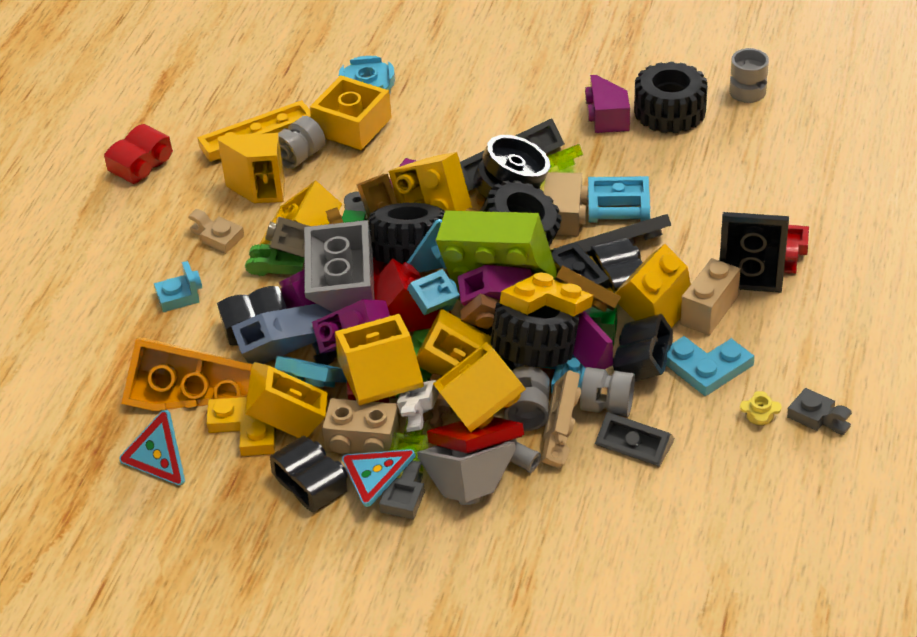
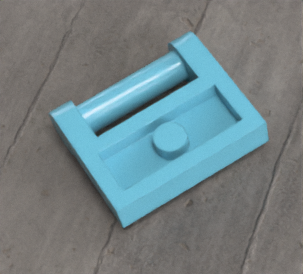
[588,176,650,223]

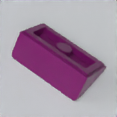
[573,311,613,369]

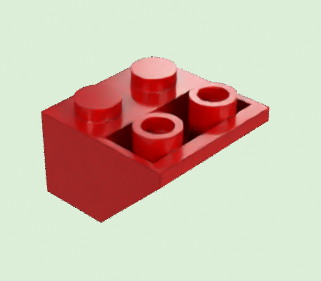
[374,258,451,332]

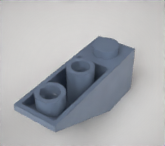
[231,304,333,364]

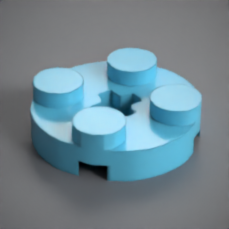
[339,56,395,94]

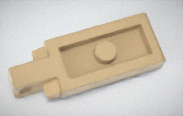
[541,370,581,468]

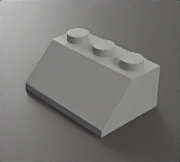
[304,220,375,312]

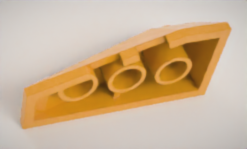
[121,338,253,411]

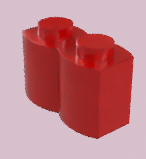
[104,124,173,184]

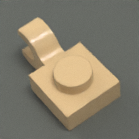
[188,209,244,254]

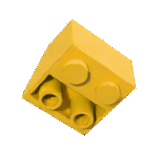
[218,133,285,204]
[388,152,472,212]
[416,308,492,376]
[335,314,424,405]
[433,342,526,432]
[245,362,328,438]

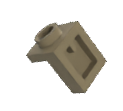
[265,217,310,258]

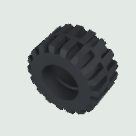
[634,62,708,133]
[480,180,562,247]
[369,203,445,265]
[490,300,579,367]

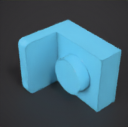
[154,261,202,312]
[407,269,460,315]

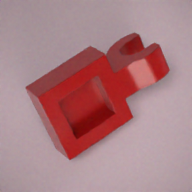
[784,225,809,274]

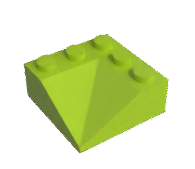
[436,210,558,302]

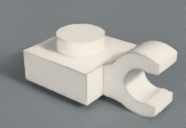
[397,380,439,432]

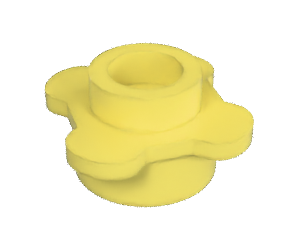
[740,391,782,425]

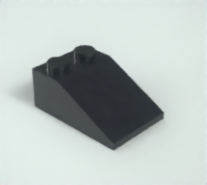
[719,212,789,293]

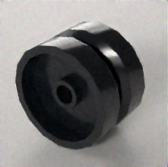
[474,135,550,198]

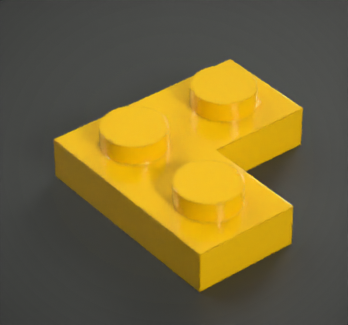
[499,273,593,316]
[207,397,276,456]

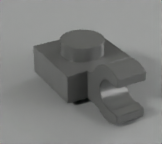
[787,388,852,435]
[379,460,425,520]

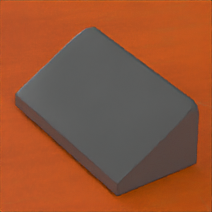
[595,412,675,467]

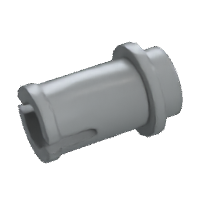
[510,439,541,473]

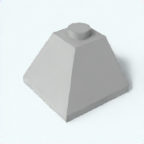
[417,441,516,505]

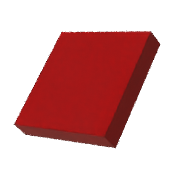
[427,416,524,454]

